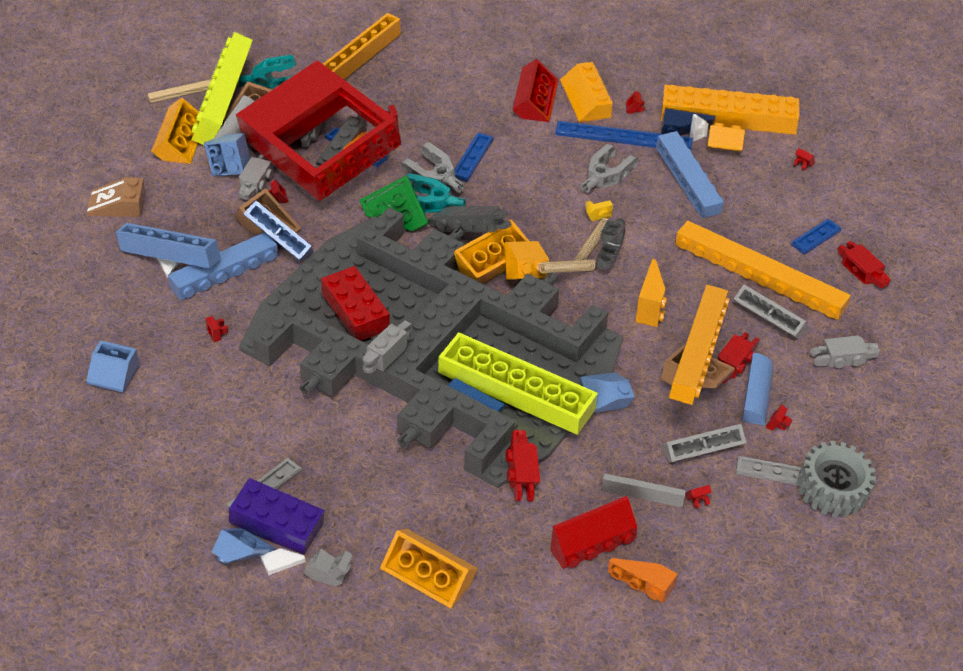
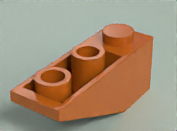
[608,558,678,603]

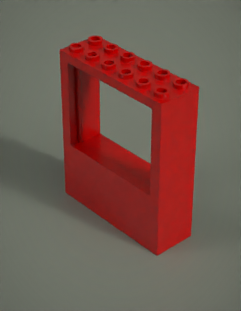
[236,60,402,201]

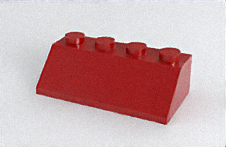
[512,58,558,122]
[550,496,638,569]

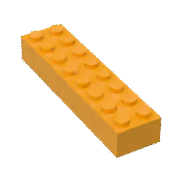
[661,85,799,135]

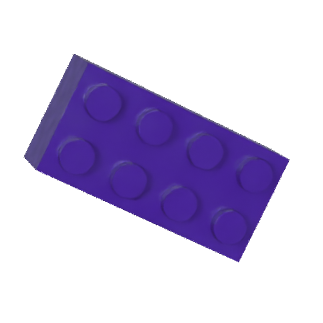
[229,478,325,555]

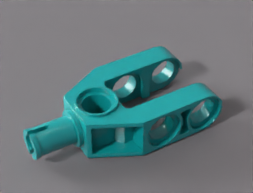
[238,55,297,90]
[405,173,466,213]

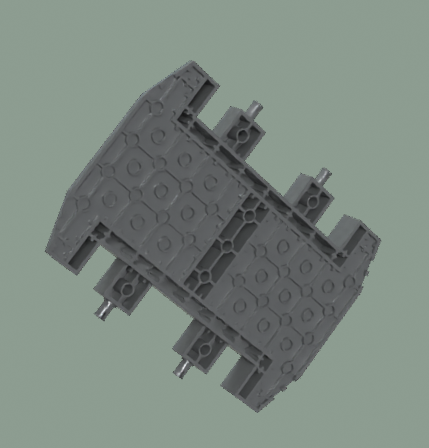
[239,208,623,488]

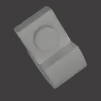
[303,549,353,586]

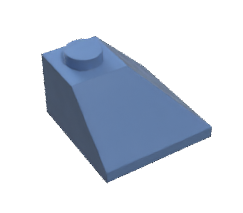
[579,372,635,413]
[212,528,276,564]

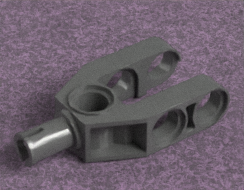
[596,219,626,269]

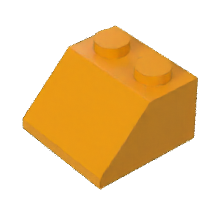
[505,241,549,279]

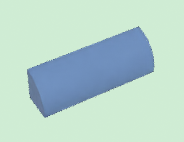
[244,201,313,261]
[742,353,774,426]

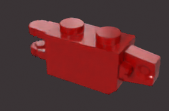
[837,241,891,289]
[718,332,760,384]
[505,430,540,501]

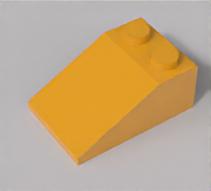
[635,259,667,327]

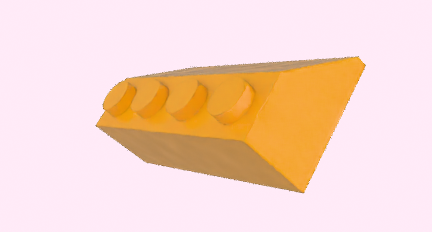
[560,62,613,123]
[151,97,199,164]
[454,219,529,284]
[380,529,478,608]

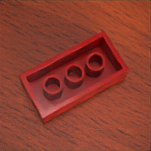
[321,266,390,341]

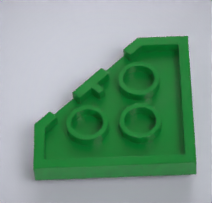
[360,176,429,232]

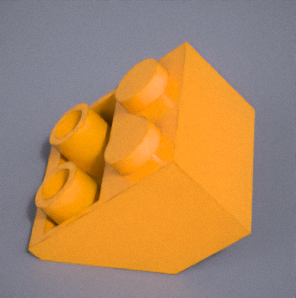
[707,123,745,152]

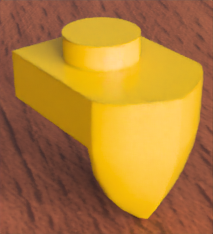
[585,200,613,221]

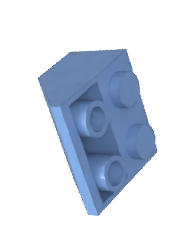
[204,133,250,176]
[86,340,139,393]

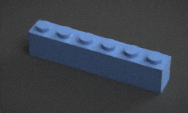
[656,131,724,218]
[116,223,221,268]
[168,232,278,300]

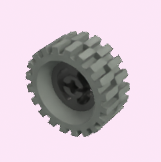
[797,441,876,518]

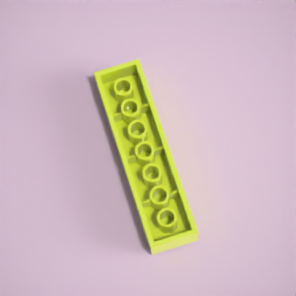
[191,32,253,145]
[438,332,598,435]

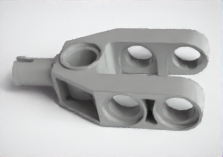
[401,142,465,193]
[580,143,638,193]

